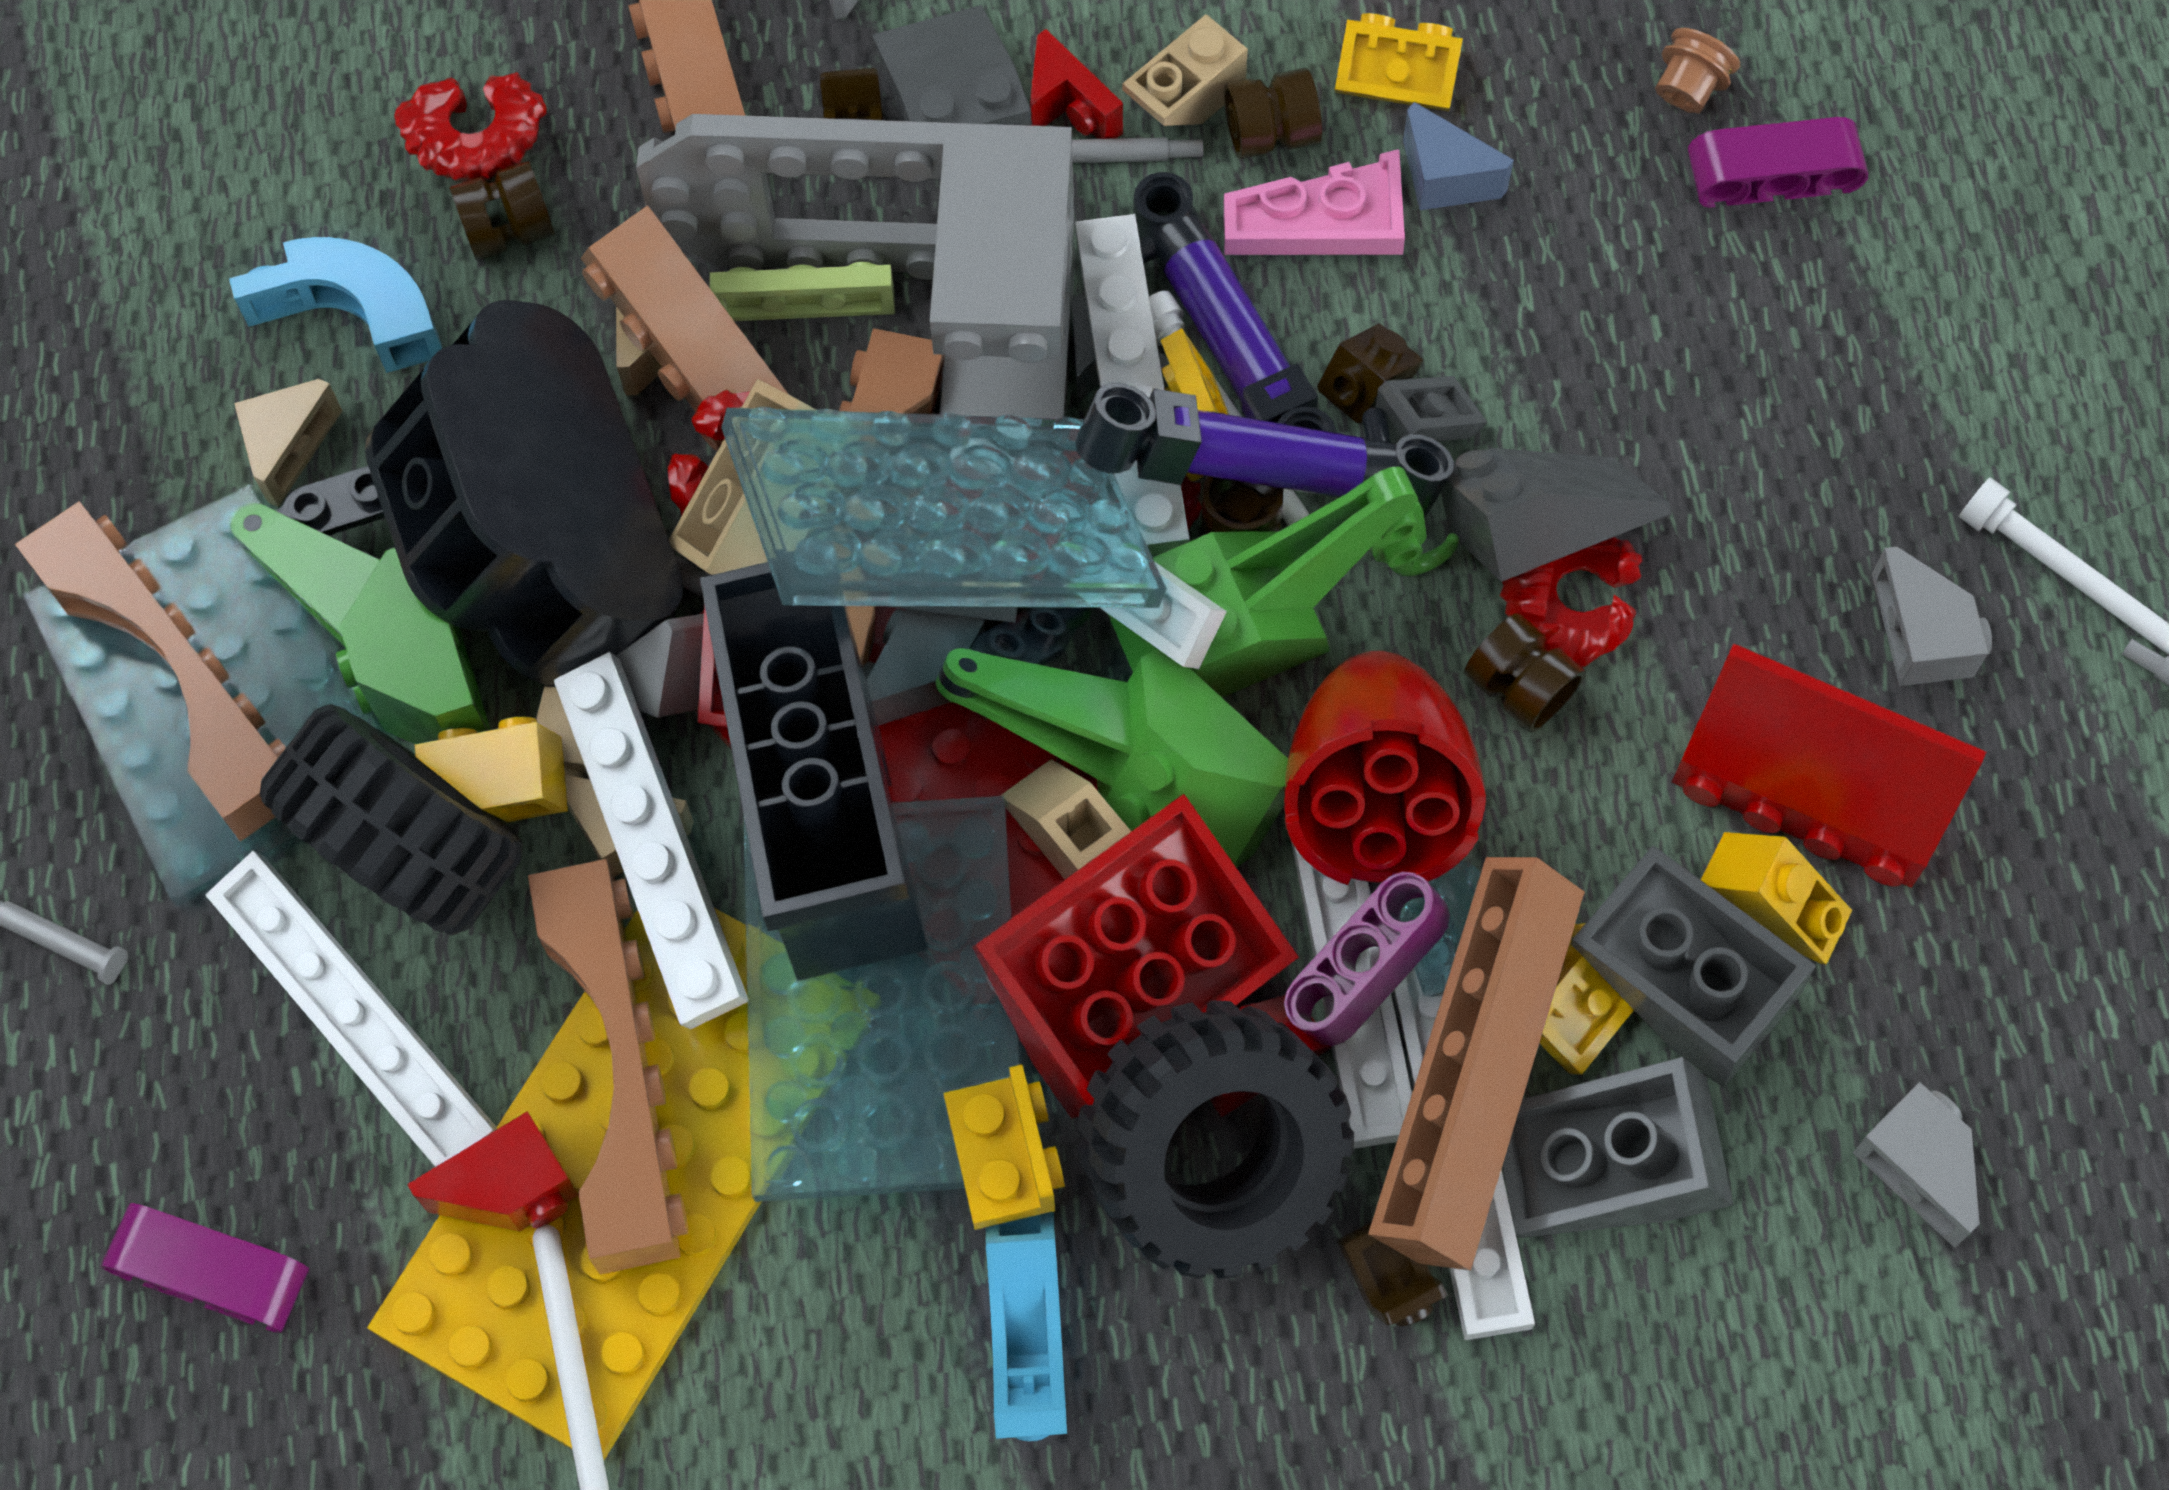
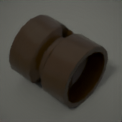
[1224,68,1322,160]
[449,161,555,261]
[1201,476,1284,537]
[1464,613,1586,733]

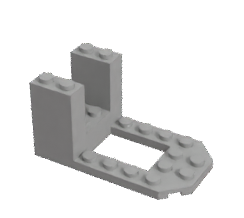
[636,114,1075,453]

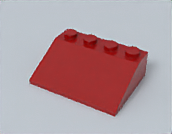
[1671,643,1987,888]
[972,794,1299,1119]

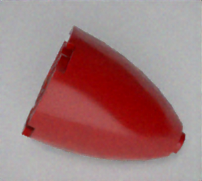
[1284,651,1486,885]

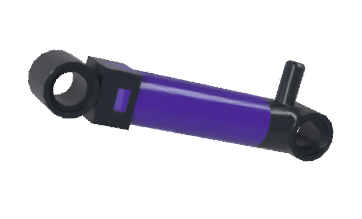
[1133,172,1337,433]
[1075,383,1454,519]

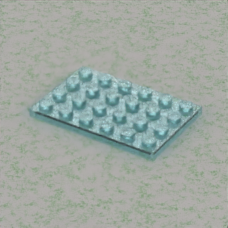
[722,407,1167,608]
[23,484,380,907]
[743,796,1020,1202]

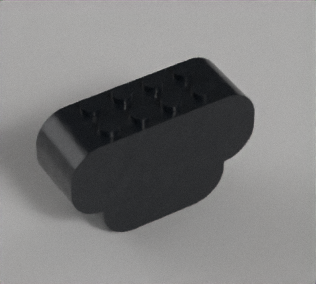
[365,300,683,687]

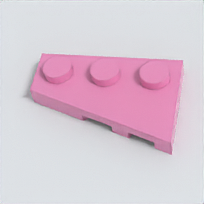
[1223,149,1405,255]

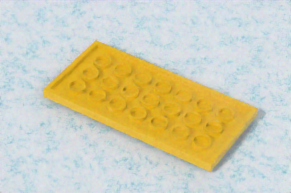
[367,908,882,1460]

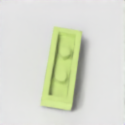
[710,262,895,321]

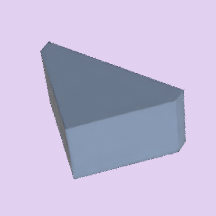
[1403,102,1514,210]

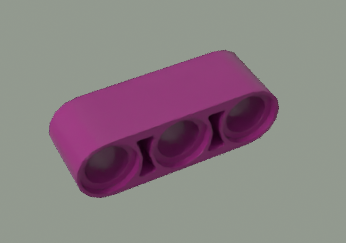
[1688,117,1868,208]
[1284,872,1450,1046]
[100,1203,310,1333]

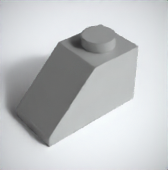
[1872,547,1992,686]
[1852,1082,1980,1248]

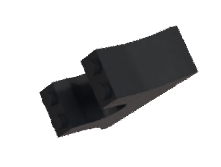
[700,547,928,981]

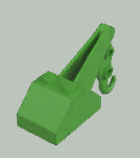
[1107,467,1459,697]

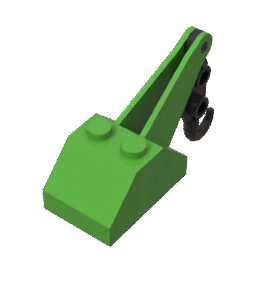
[231,466,491,744]
[936,570,1288,867]

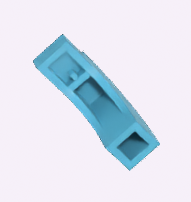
[229,237,442,373]
[985,1211,1067,1441]

